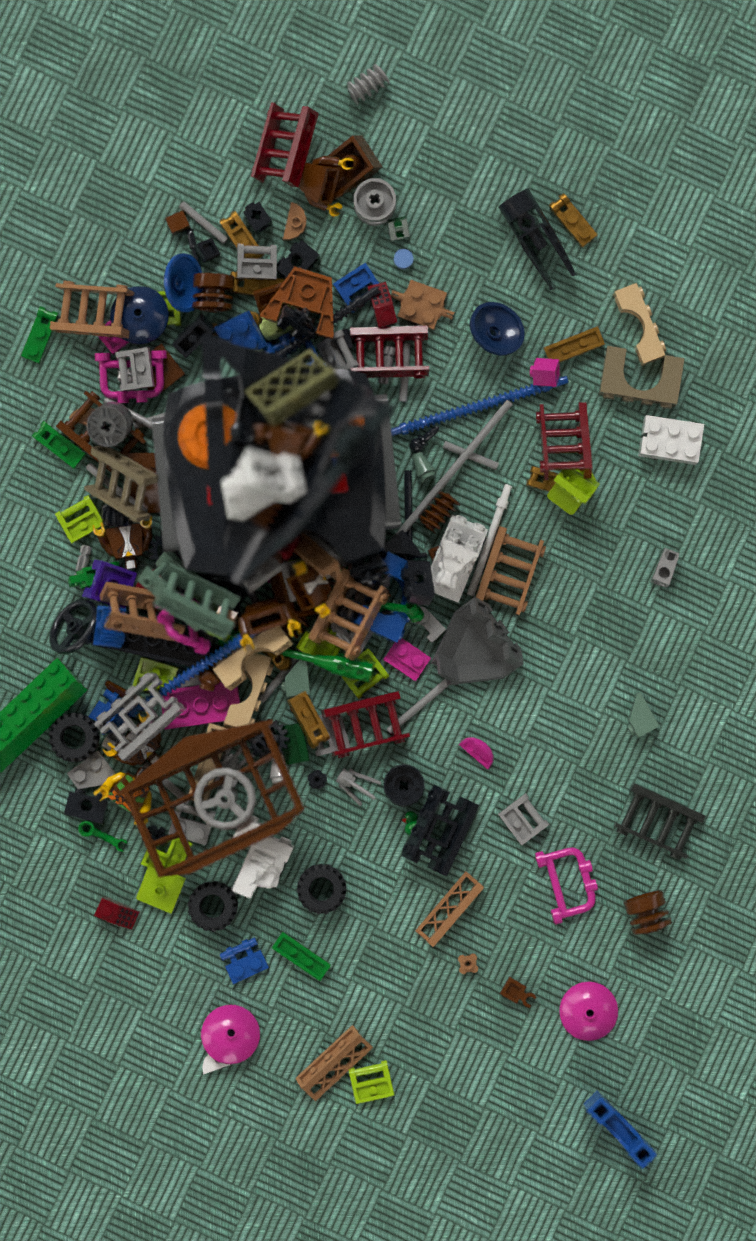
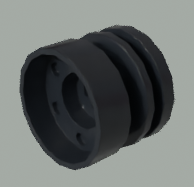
[384,764,425,807]

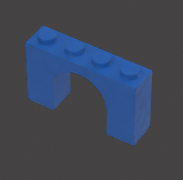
[351,552,417,643]
[583,1090,657,1169]

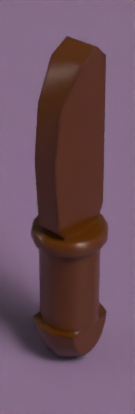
[105,680,136,699]

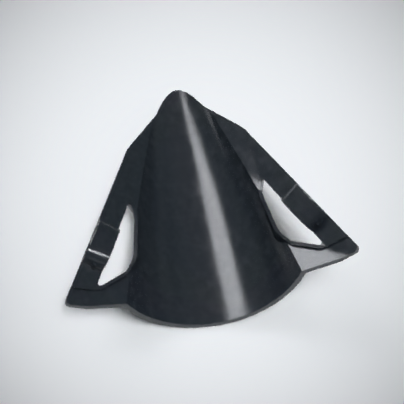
[202,334,397,583]

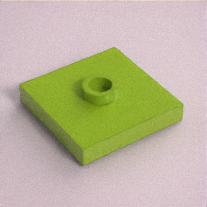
[136,864,186,914]

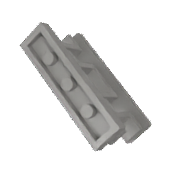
[94,673,186,760]

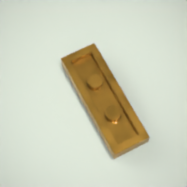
[543,326,605,363]

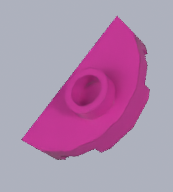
[459,737,494,770]

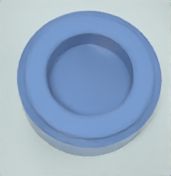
[394,249,413,269]

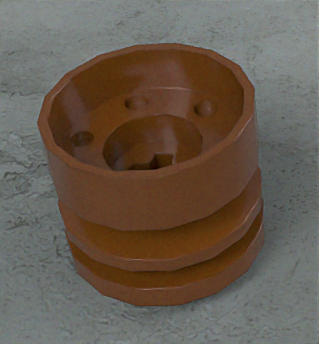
[192,273,234,313]
[623,890,673,935]

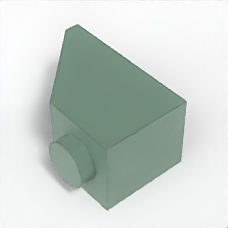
[282,660,311,697]
[627,692,659,738]

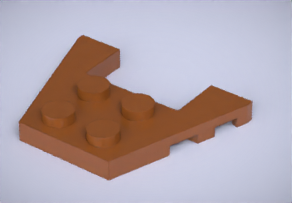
[260,266,334,340]

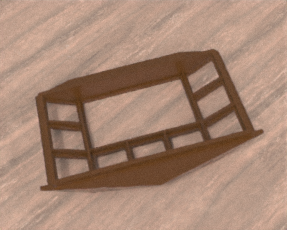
[117,720,305,877]

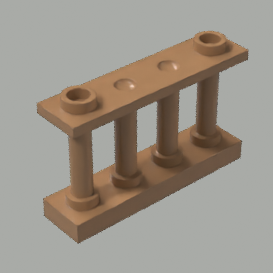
[50,281,135,338]
[476,526,546,616]
[308,568,389,661]
[99,581,186,642]

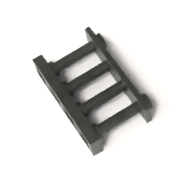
[613,783,706,860]

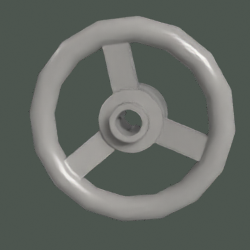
[194,768,256,830]

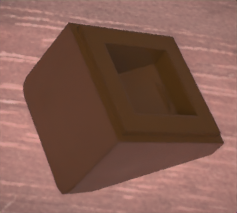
[165,210,191,236]

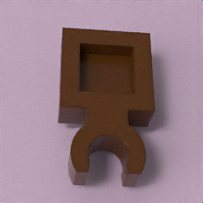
[500,976,536,1008]

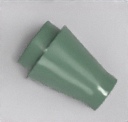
[412,452,436,482]

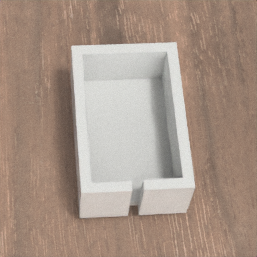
[638,415,704,465]

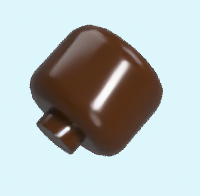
[252,424,269,445]

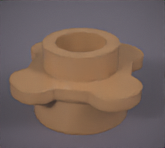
[458,953,478,974]

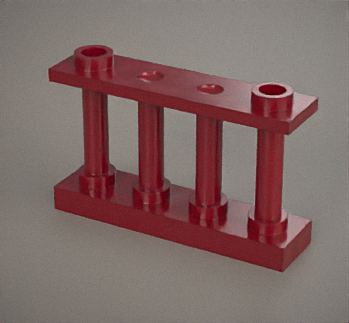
[251,102,319,188]
[350,326,429,379]
[536,402,592,480]
[321,691,410,759]

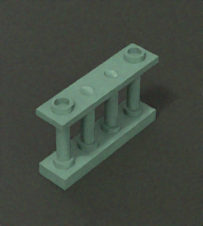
[137,551,219,632]
[153,562,241,640]

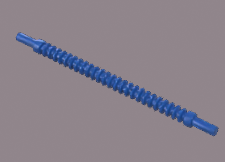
[391,376,569,436]
[102,633,258,735]

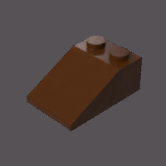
[328,135,383,202]
[126,453,160,513]

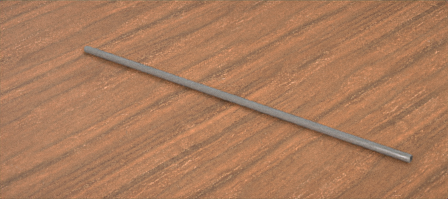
[259,400,513,703]

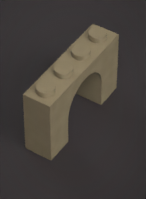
[599,346,685,409]

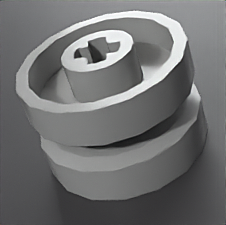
[354,178,396,226]

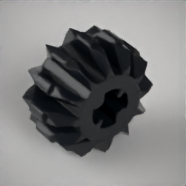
[101,505,133,527]

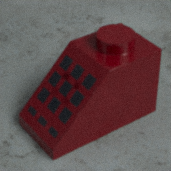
[367,281,397,327]
[94,896,140,930]

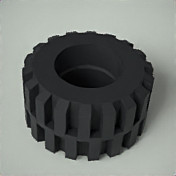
[49,713,100,762]
[297,864,346,914]
[188,881,238,932]

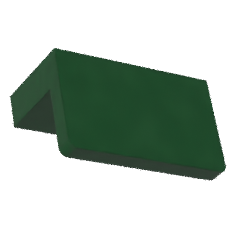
[284,723,310,765]

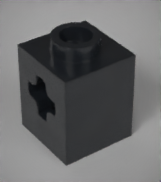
[243,202,273,235]

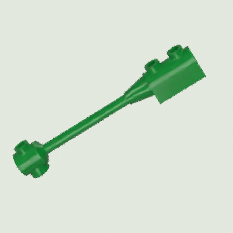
[218,629,376,683]

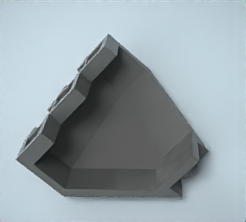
[431,597,524,686]

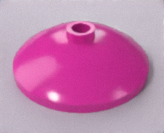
[559,981,618,1041]
[201,1005,260,1064]

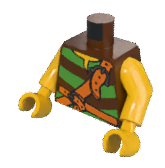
[94,766,152,825]

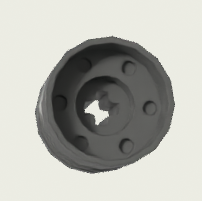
[86,402,134,447]

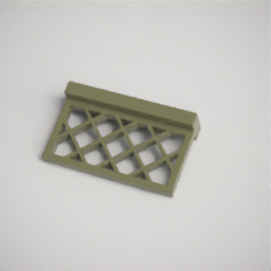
[245,349,339,427]

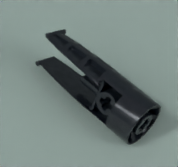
[498,188,578,290]

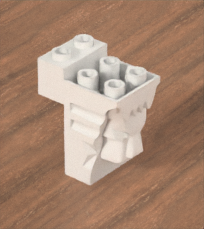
[221,449,306,521]
[431,515,488,602]
[232,815,294,898]

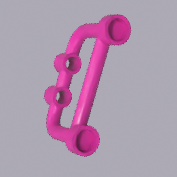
[95,350,167,403]
[155,592,210,655]
[535,847,598,925]

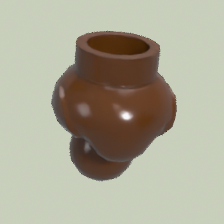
[197,660,221,691]

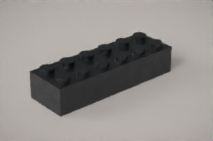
[91,612,215,670]

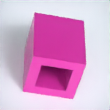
[530,358,560,387]

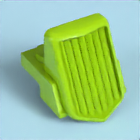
[547,461,600,515]

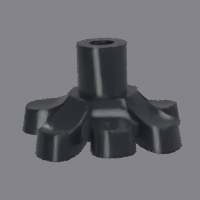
[147,825,169,846]

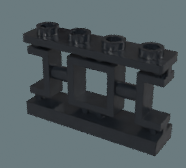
[401,785,480,877]

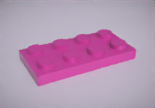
[161,682,240,730]

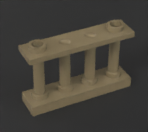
[84,446,159,522]

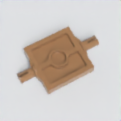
[391,280,455,330]

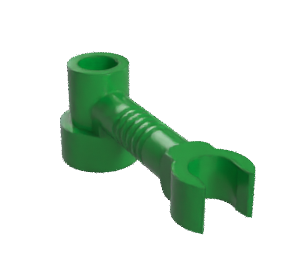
[379,601,424,623]
[78,820,128,852]

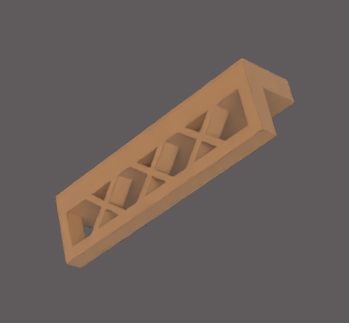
[293,531,343,582]
[415,871,484,947]
[295,1025,373,1101]

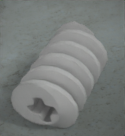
[347,64,390,105]

